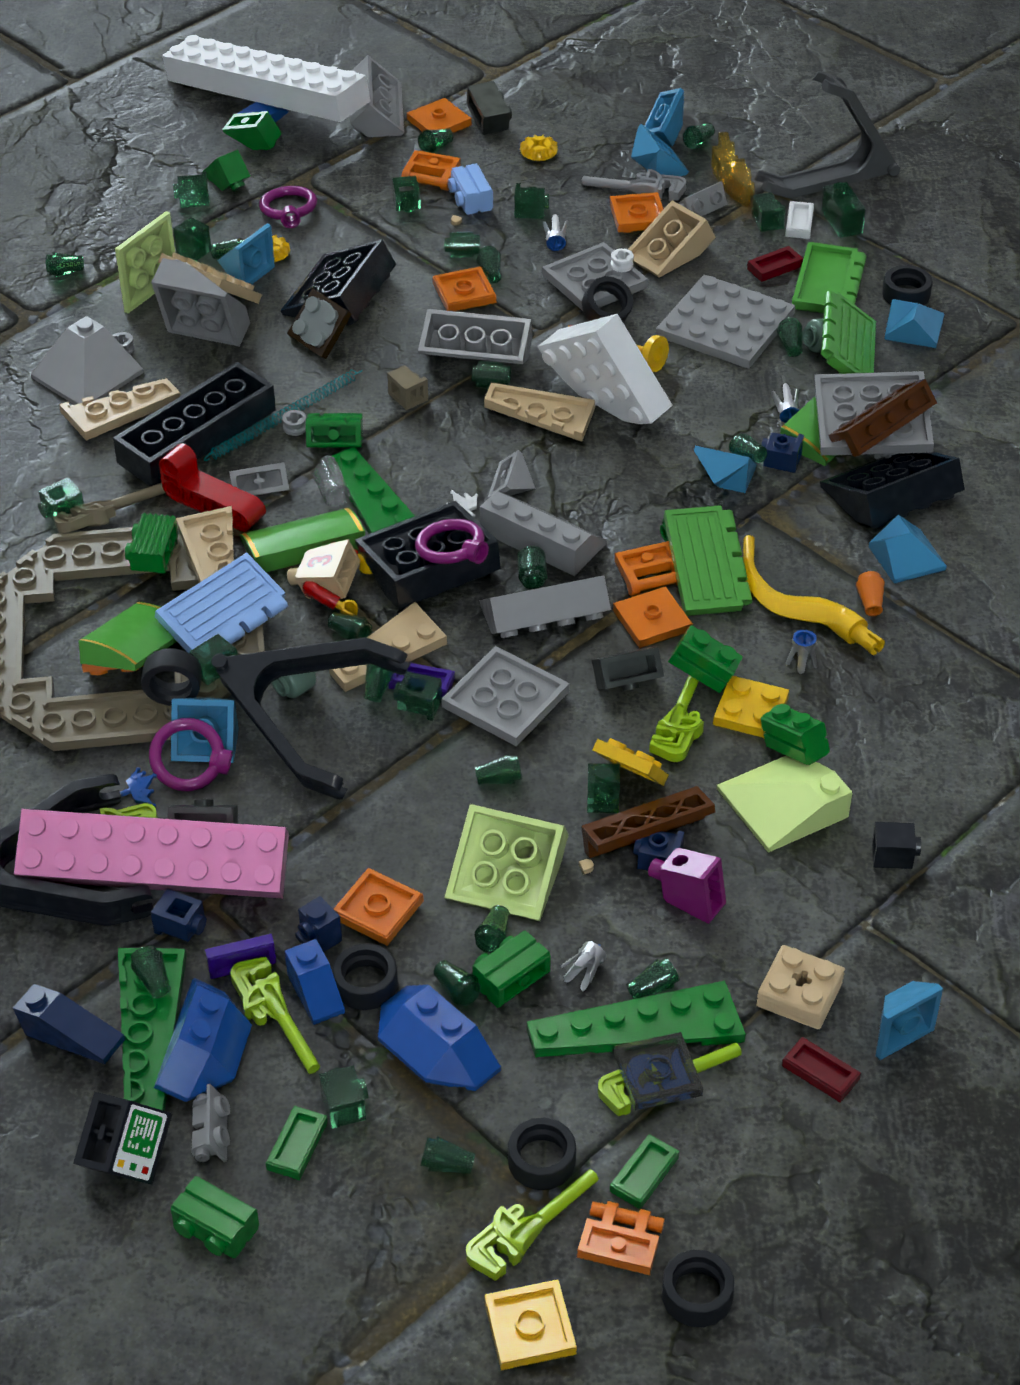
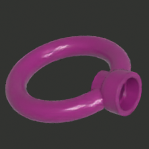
[259,186,317,228]
[415,519,489,564]
[149,718,233,791]

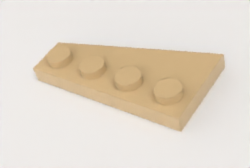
[59,378,181,441]
[484,382,595,442]
[176,506,234,583]
[329,602,447,692]

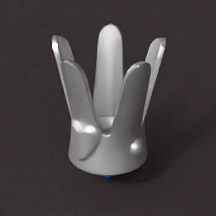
[543,214,568,251]
[771,383,799,423]
[786,630,817,674]
[560,941,606,991]

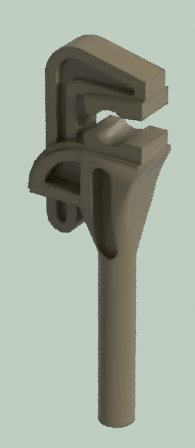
[53,483,165,533]

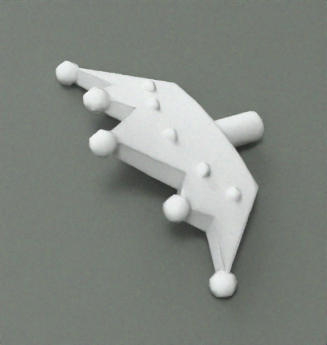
[446,490,478,518]

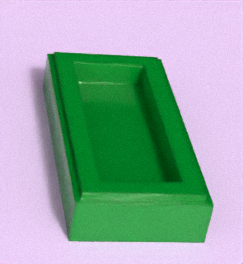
[266,1105,328,1180]
[609,1134,679,1209]

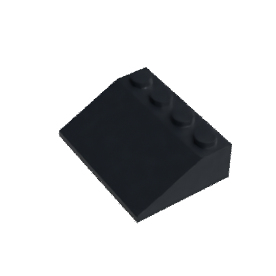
[280,239,397,326]
[820,452,965,528]
[355,501,501,610]

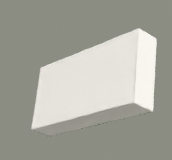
[785,201,814,239]

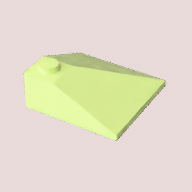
[115,211,175,314]
[717,756,852,853]
[444,804,569,921]

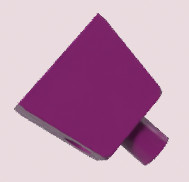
[648,848,726,924]

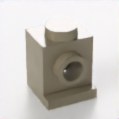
[387,365,428,410]

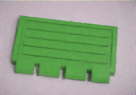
[792,242,867,313]
[821,291,876,374]
[663,505,753,616]

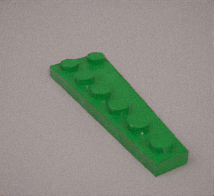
[330,447,415,534]
[118,948,186,1111]
[527,980,746,1057]

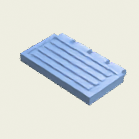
[155,553,288,662]

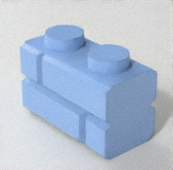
[448,163,493,215]

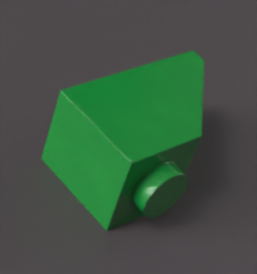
[222,111,282,150]
[202,149,250,191]

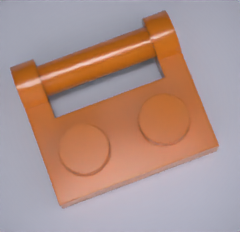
[401,150,460,191]
[615,541,678,596]

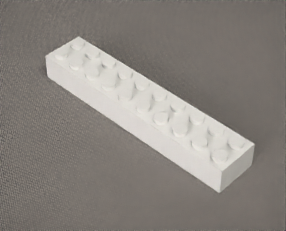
[162,35,370,122]

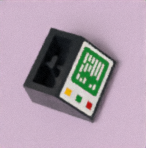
[73,1092,173,1185]

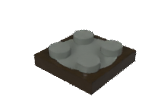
[287,288,352,359]

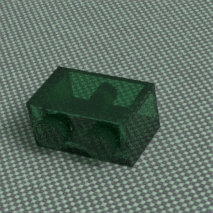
[821,182,866,238]

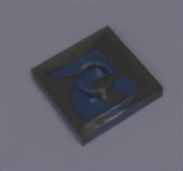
[613,1032,703,1111]

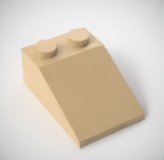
[628,200,716,278]

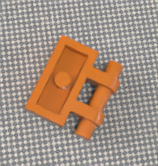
[577,1201,665,1276]

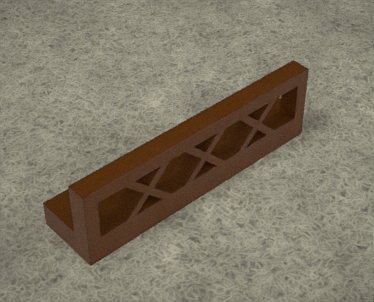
[828,379,937,457]
[581,786,716,858]

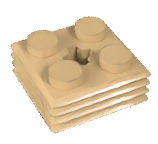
[756,945,845,1029]

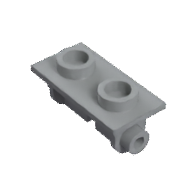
[679,181,727,217]
[192,1084,230,1162]

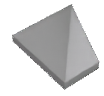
[488,450,536,498]
[229,462,289,496]

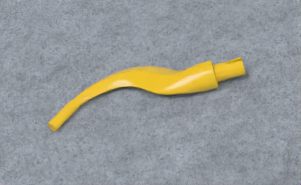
[743,535,885,655]

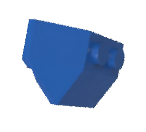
[154,978,252,1102]
[378,985,501,1091]

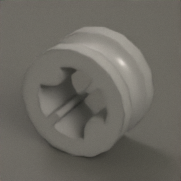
[113,332,134,354]
[282,410,307,436]

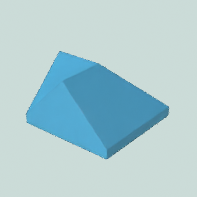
[644,88,684,147]
[631,124,689,176]
[217,224,275,284]
[884,299,945,348]
[694,446,756,493]
[868,515,947,583]
[171,697,239,763]
[876,981,943,1060]

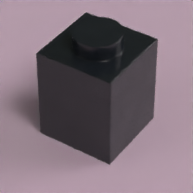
[872,822,921,869]

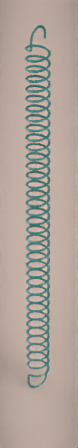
[204,370,363,461]

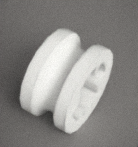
[611,248,634,272]

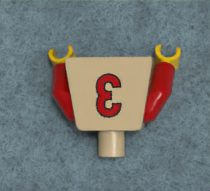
[287,539,373,624]

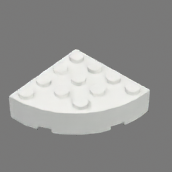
[537,314,673,424]

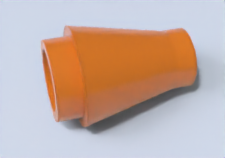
[855,571,885,616]

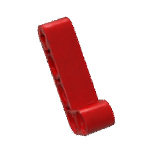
[159,443,266,532]

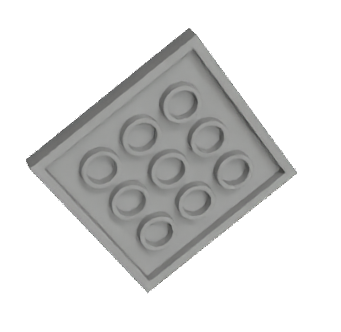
[656,275,795,369]
[814,371,934,456]

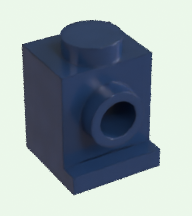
[760,432,804,473]
[633,831,685,871]
[151,889,207,942]
[295,896,342,952]

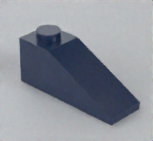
[13,984,126,1064]

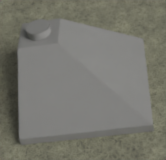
[31,316,144,405]

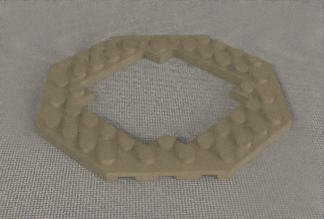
[0,527,265,751]

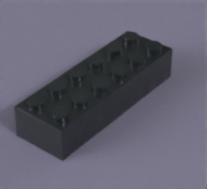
[113,362,276,486]

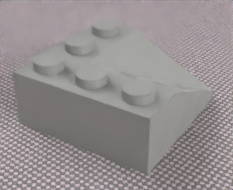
[151,258,250,347]

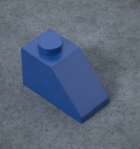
[285,939,345,1025]

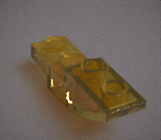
[711,132,755,207]

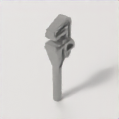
[582,169,686,201]

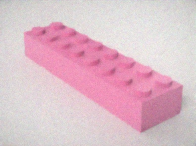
[14,809,289,899]

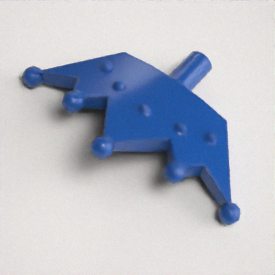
[120,767,157,807]

